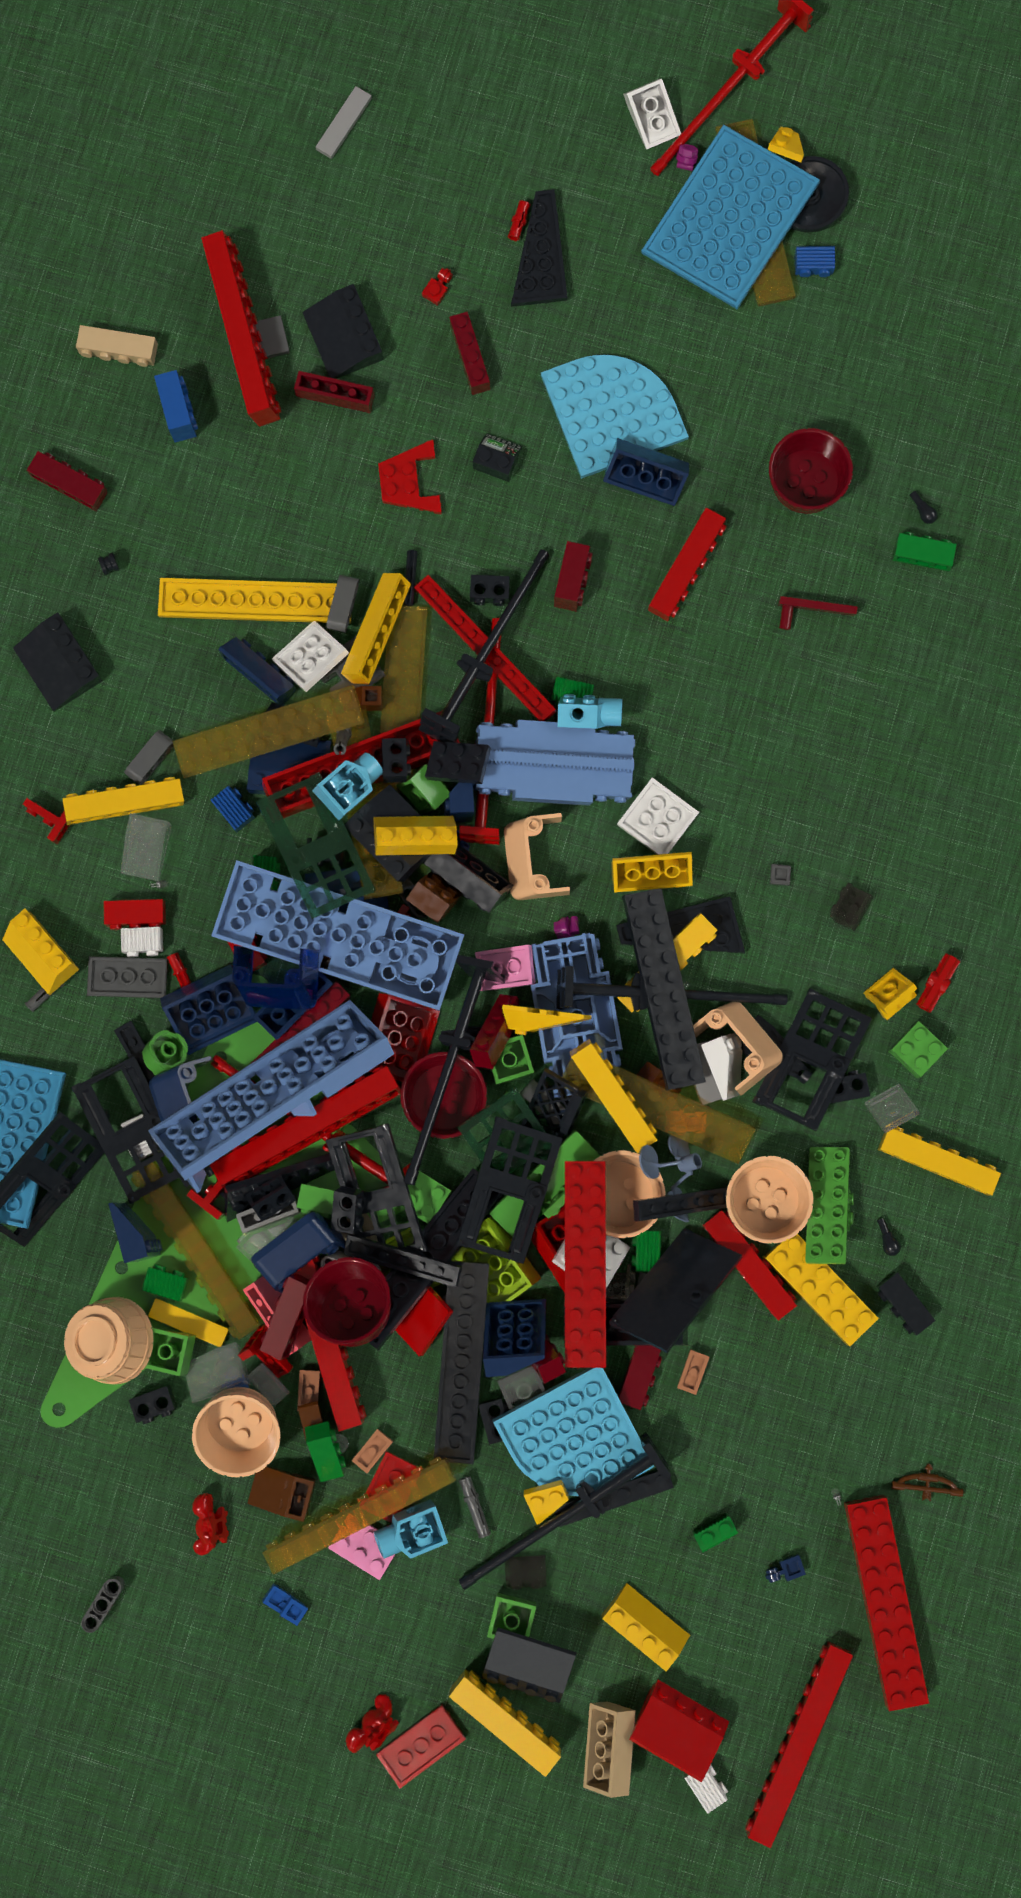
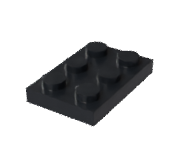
[425,741,491,784]

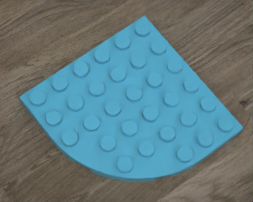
[541,355,689,479]
[492,1368,654,1496]

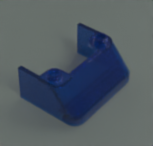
[232,946,320,1010]

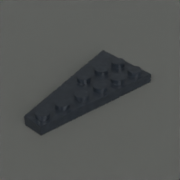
[511,189,568,307]
[616,896,745,954]
[225,1153,335,1222]

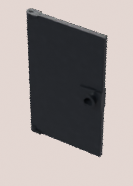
[608,1228,742,1353]

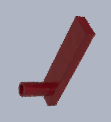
[778,596,858,630]

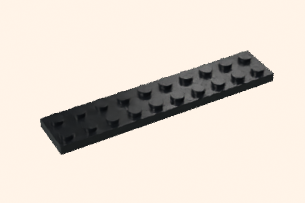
[622,888,706,1091]
[369,1168,503,1351]
[433,1260,489,1464]

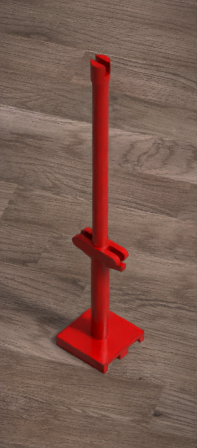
[650,0,814,176]
[459,618,501,845]
[210,1055,410,1185]

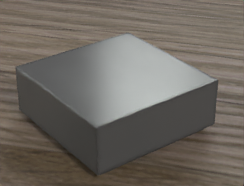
[770,864,791,886]

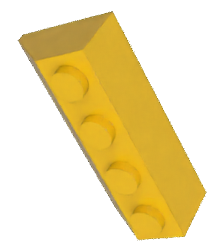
[373,816,458,855]
[611,852,693,893]
[2,909,79,995]
[602,1583,690,1672]

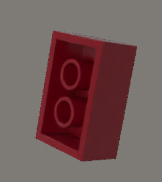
[554,541,593,612]

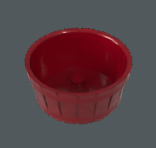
[769,428,853,514]
[400,1052,487,1139]
[303,1257,391,1347]

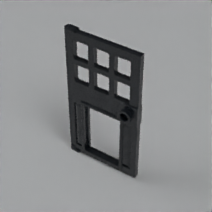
[752,988,872,1131]
[71,1056,182,1204]
[0,1112,104,1247]
[456,1116,563,1264]
[326,1123,428,1253]

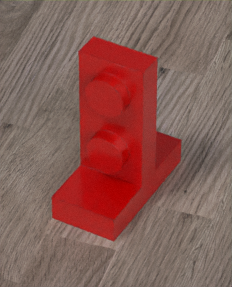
[23,798,70,845]
[186,1181,225,1220]
[238,1324,293,1378]

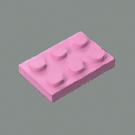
[475,945,535,991]
[328,1512,395,1580]

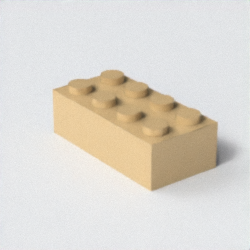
[583,1702,635,1798]

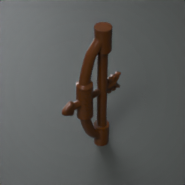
[891,1463,963,1502]

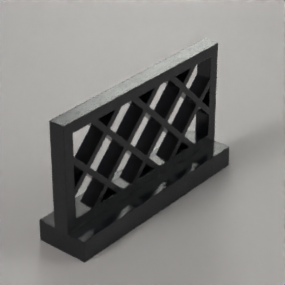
[521,1068,590,1146]

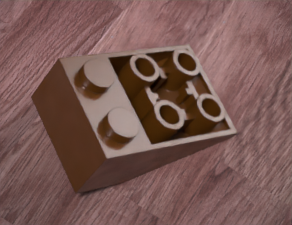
[406,872,463,923]
[247,1466,316,1522]

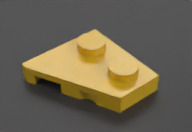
[768,127,804,162]
[523,1480,569,1525]

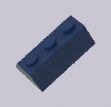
[444,783,474,823]

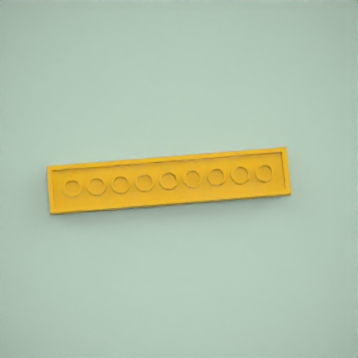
[158,578,352,624]

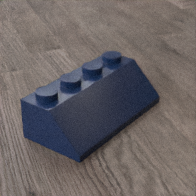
[603,438,689,506]
[218,637,296,705]
[253,966,333,1040]

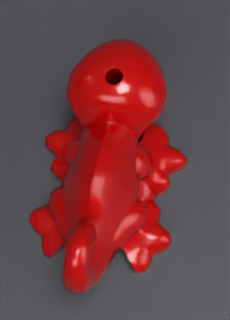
[192,1493,229,1556]
[346,1694,399,1753]

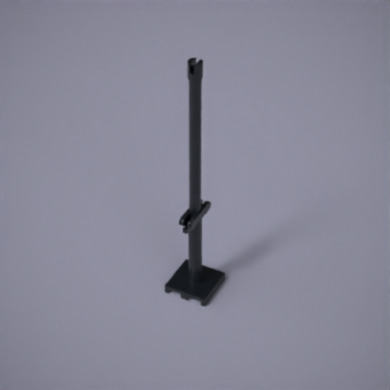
[418,549,549,743]
[403,955,507,1186]
[556,966,788,1011]
[459,1432,672,1590]

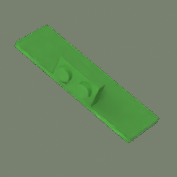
[489,1131,600,1237]
[805,1147,854,1264]

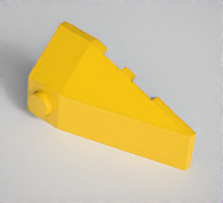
[502,1005,592,1035]

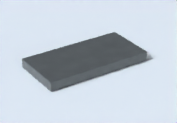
[87,956,168,998]

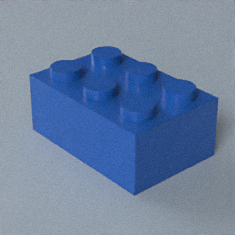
[154,370,198,442]

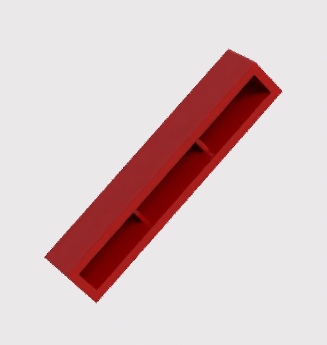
[648,508,727,621]
[702,1210,797,1321]

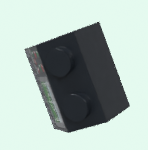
[473,433,522,482]

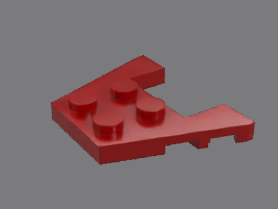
[378,440,442,514]

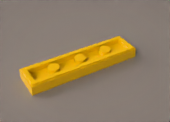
[148,1298,229,1348]

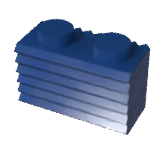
[795,246,835,277]
[211,786,255,832]

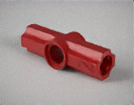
[916,953,960,1013]

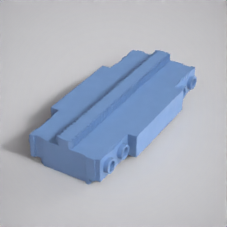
[473,720,635,805]
[531,933,625,1101]

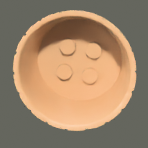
[594,1150,665,1238]
[726,1156,813,1244]
[64,1297,153,1384]
[192,1387,280,1477]

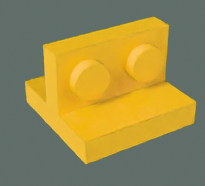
[864,968,917,1020]

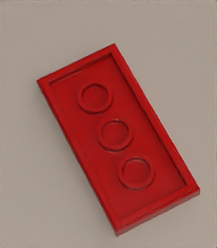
[376,1704,466,1789]

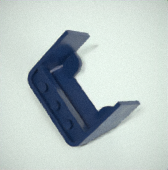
[149,1056,212,1124]
[251,1212,346,1293]

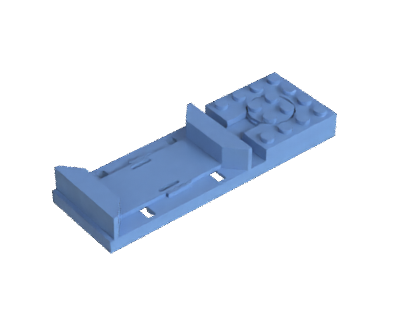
[211,860,464,1011]
[148,1000,394,1193]

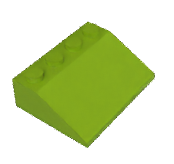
[451,1216,541,1303]

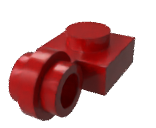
[422,268,453,306]

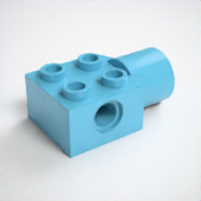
[557,694,623,729]
[312,753,383,820]
[373,1499,448,1559]

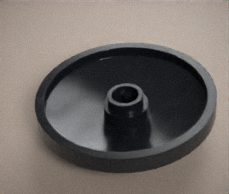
[790,156,849,233]

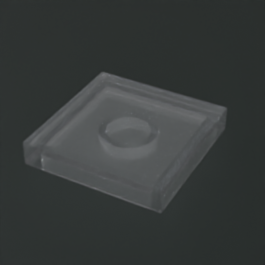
[864,1084,919,1133]

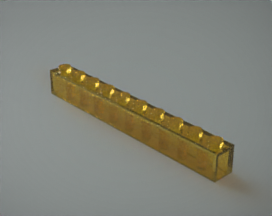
[131,1162,261,1340]
[262,1456,456,1575]

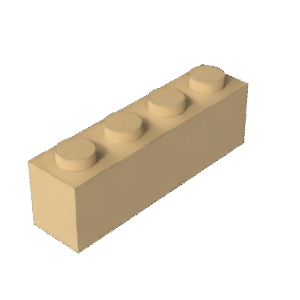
[76,325,158,367]

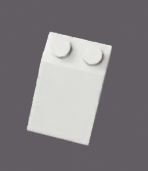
[623,79,681,149]
[701,1033,742,1101]

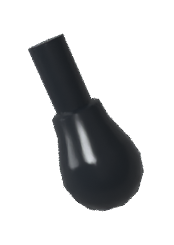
[909,491,938,524]
[877,1218,901,1256]

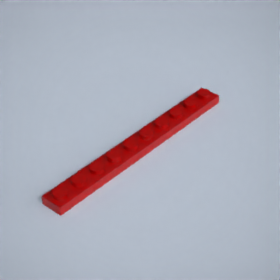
[414,575,557,721]

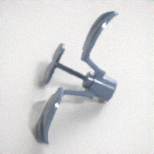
[639,1131,702,1222]

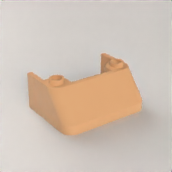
[504,813,570,900]
[693,1002,783,1096]

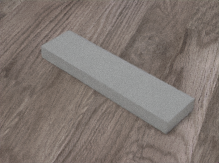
[315,86,372,159]

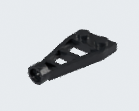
[740,1015,814,1084]

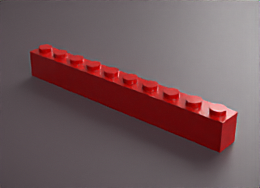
[745,1641,853,1848]

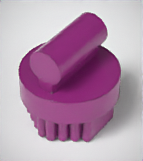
[676,144,698,171]
[553,916,579,939]

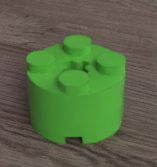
[142,1030,188,1075]

